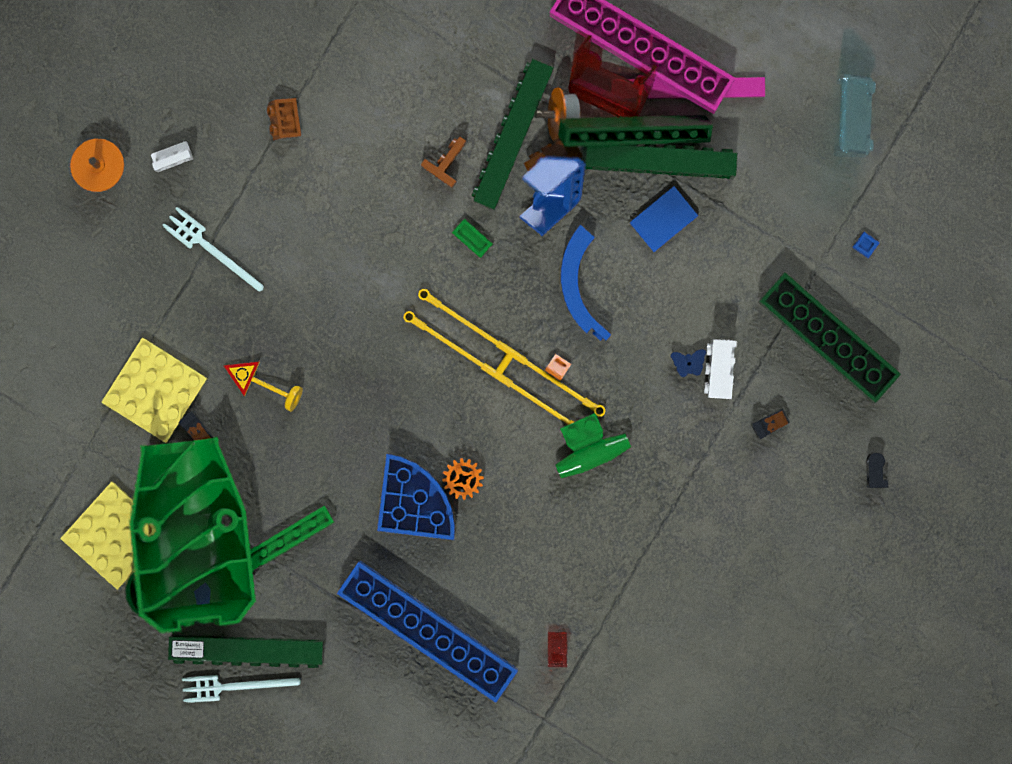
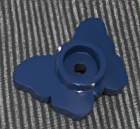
[670,349,706,377]

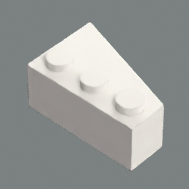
[704,340,737,399]

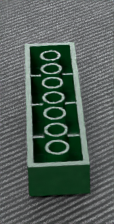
[581,144,738,179]
[758,272,901,403]

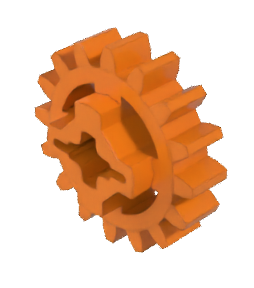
[442,458,484,500]

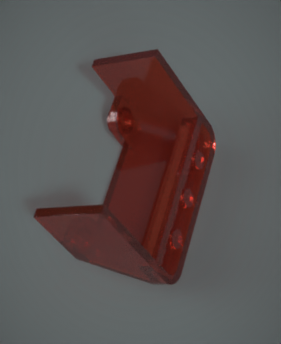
[568,35,657,117]

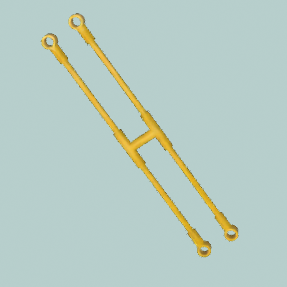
[404,289,605,425]

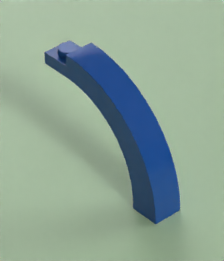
[561,225,611,341]

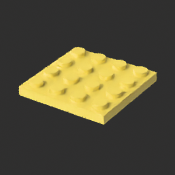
[102,338,208,443]
[60,481,151,590]

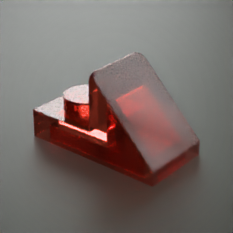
[547,632,567,667]

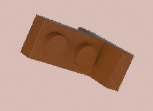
[421,137,467,189]

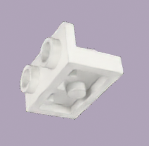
[151,141,193,172]

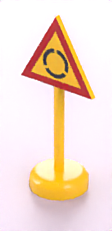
[224,362,303,412]

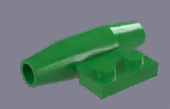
[555,413,631,478]

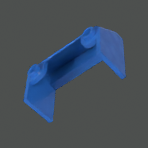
[520,157,585,236]

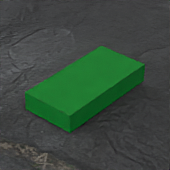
[452,219,493,258]

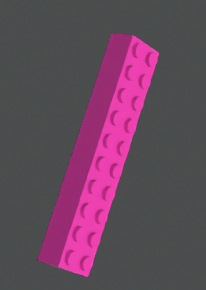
[550,0,735,114]

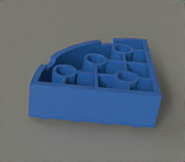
[377,454,455,540]

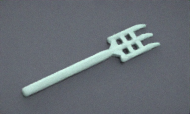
[163,207,264,291]
[182,675,301,703]

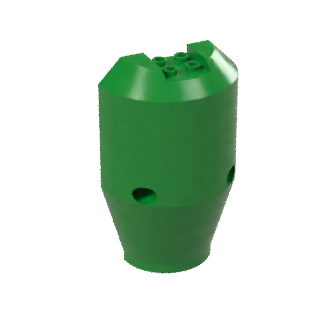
[129,437,256,633]

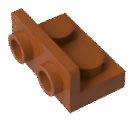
[267,98,301,140]

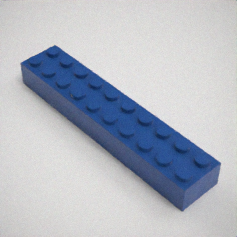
[337,561,518,703]

